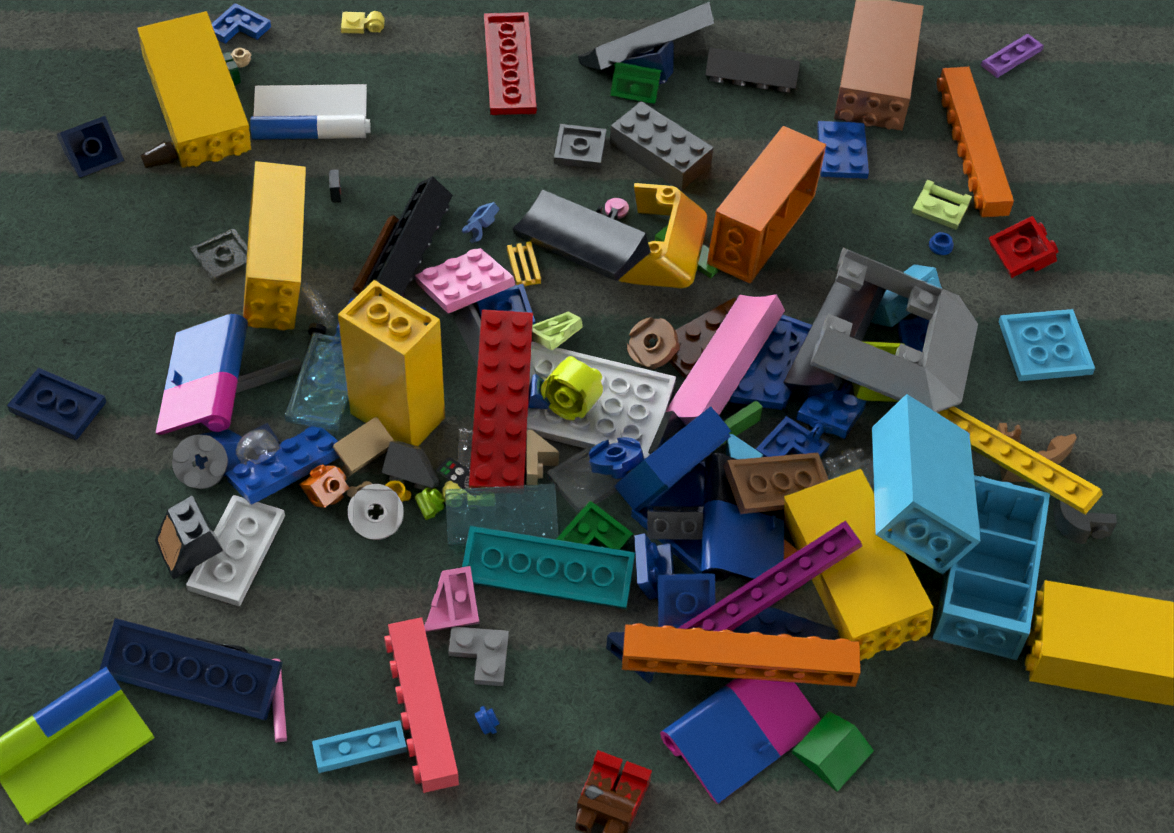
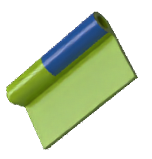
[0,667,155,825]

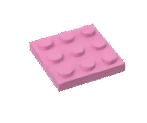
[415,248,515,314]

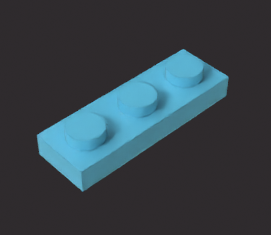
[312,720,407,773]

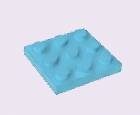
[999,309,1095,381]

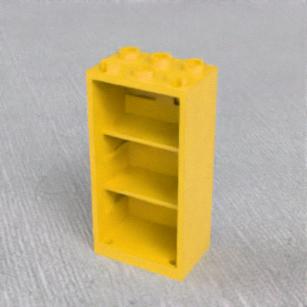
[137,11,251,168]
[243,161,306,330]
[338,280,445,446]
[784,469,934,661]
[1025,580,1174,706]

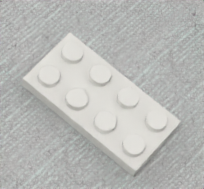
[186,495,285,607]

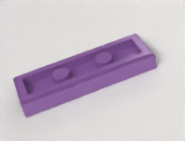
[981,34,1044,78]

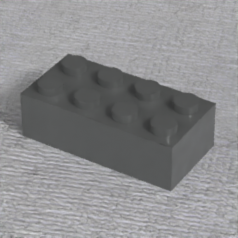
[610,101,714,191]

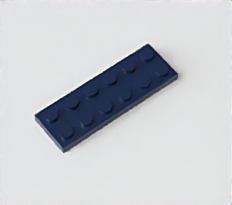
[99,618,283,720]

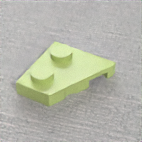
[532,312,583,350]

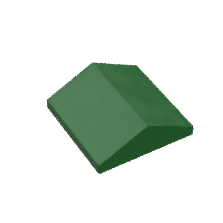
[791,711,874,792]

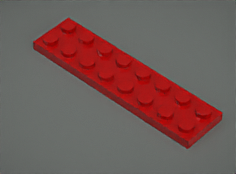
[469,310,533,494]

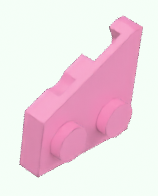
[424,566,479,632]

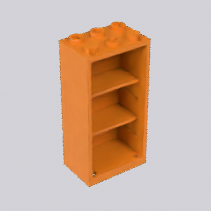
[707,126,827,284]

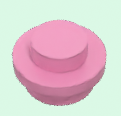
[605,198,629,219]

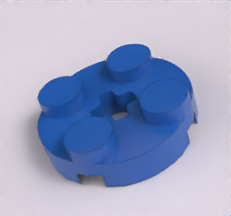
[589,437,644,479]

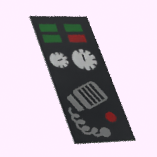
[436,456,483,498]

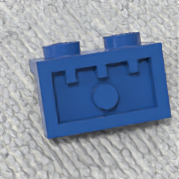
[635,533,674,599]

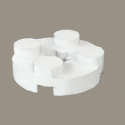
[348,484,404,540]

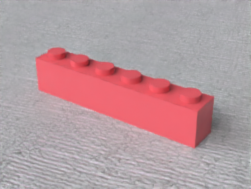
[384,617,459,793]

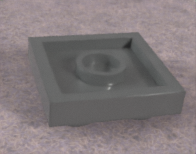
[554,124,606,169]

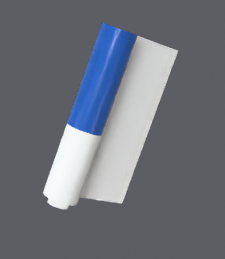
[250,84,371,140]

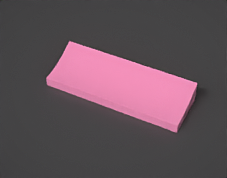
[666,294,785,425]

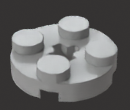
[172,435,228,489]

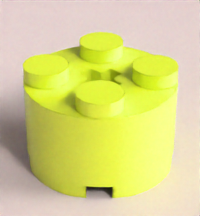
[541,356,603,420]

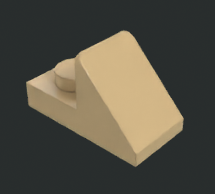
[526,430,559,488]

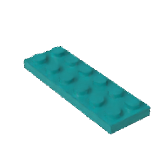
[462,526,635,609]

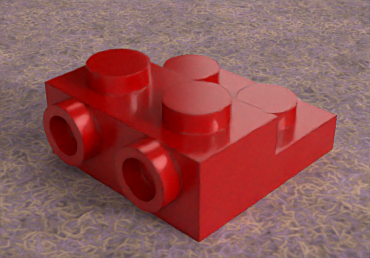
[989,216,1059,278]

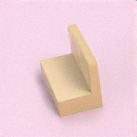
[333,417,394,477]

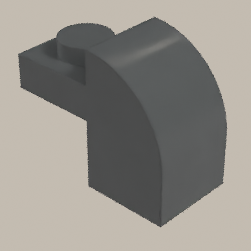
[1053,498,1117,544]

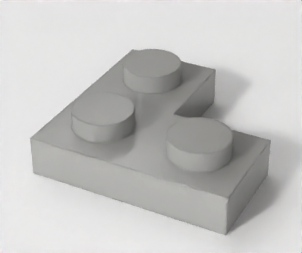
[449,627,509,686]

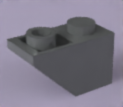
[382,440,441,490]

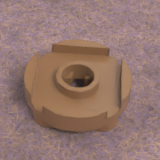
[627,317,680,370]

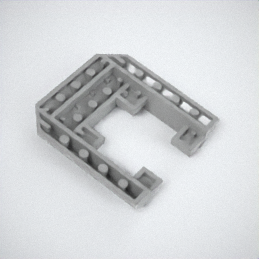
[810,248,978,413]

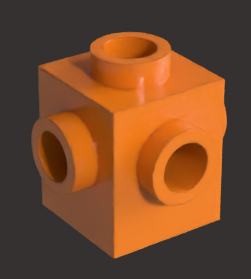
[300,464,350,508]

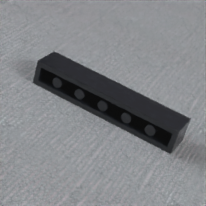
[363,176,453,297]

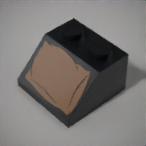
[155,496,224,579]

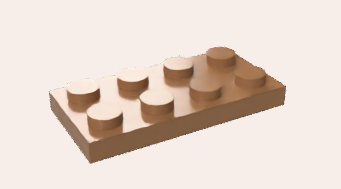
[723,453,829,514]

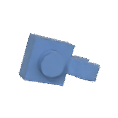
[462,202,500,243]

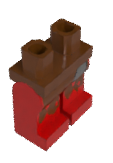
[575,750,652,833]

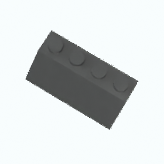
[705,48,800,93]

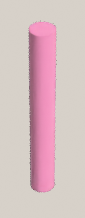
[272,659,287,743]

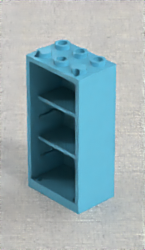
[872,394,981,574]
[933,475,1050,660]

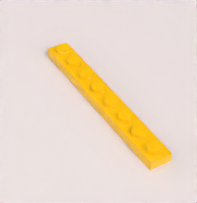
[937,406,1103,515]

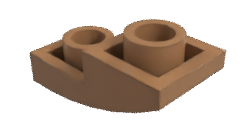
[1037,434,1077,464]

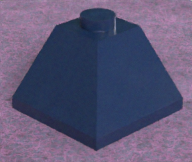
[621,40,674,84]
[56,116,124,178]

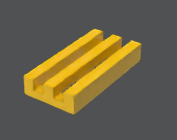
[507,242,541,286]

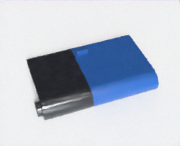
[701,453,784,582]

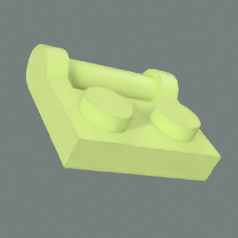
[912,180,972,230]

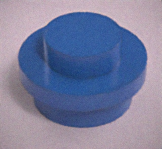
[929,232,954,255]
[475,706,500,735]

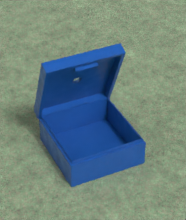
[614,406,731,574]

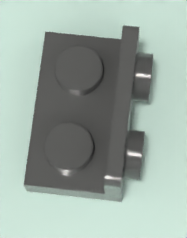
[647,506,703,540]

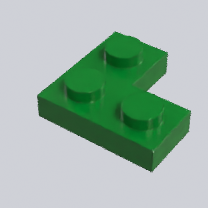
[556,501,633,550]

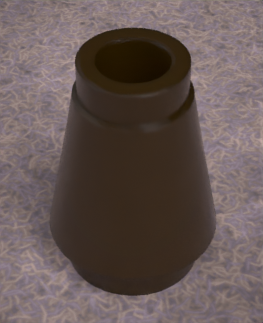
[140,140,179,168]

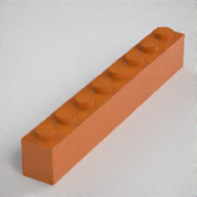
[937,67,1014,217]
[622,623,860,687]

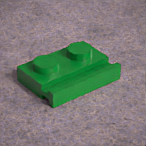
[610,62,662,104]

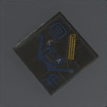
[190,228,248,284]

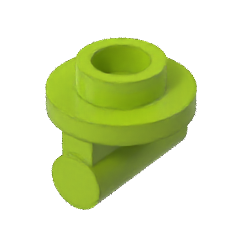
[415,487,444,520]

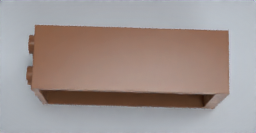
[834,0,924,130]

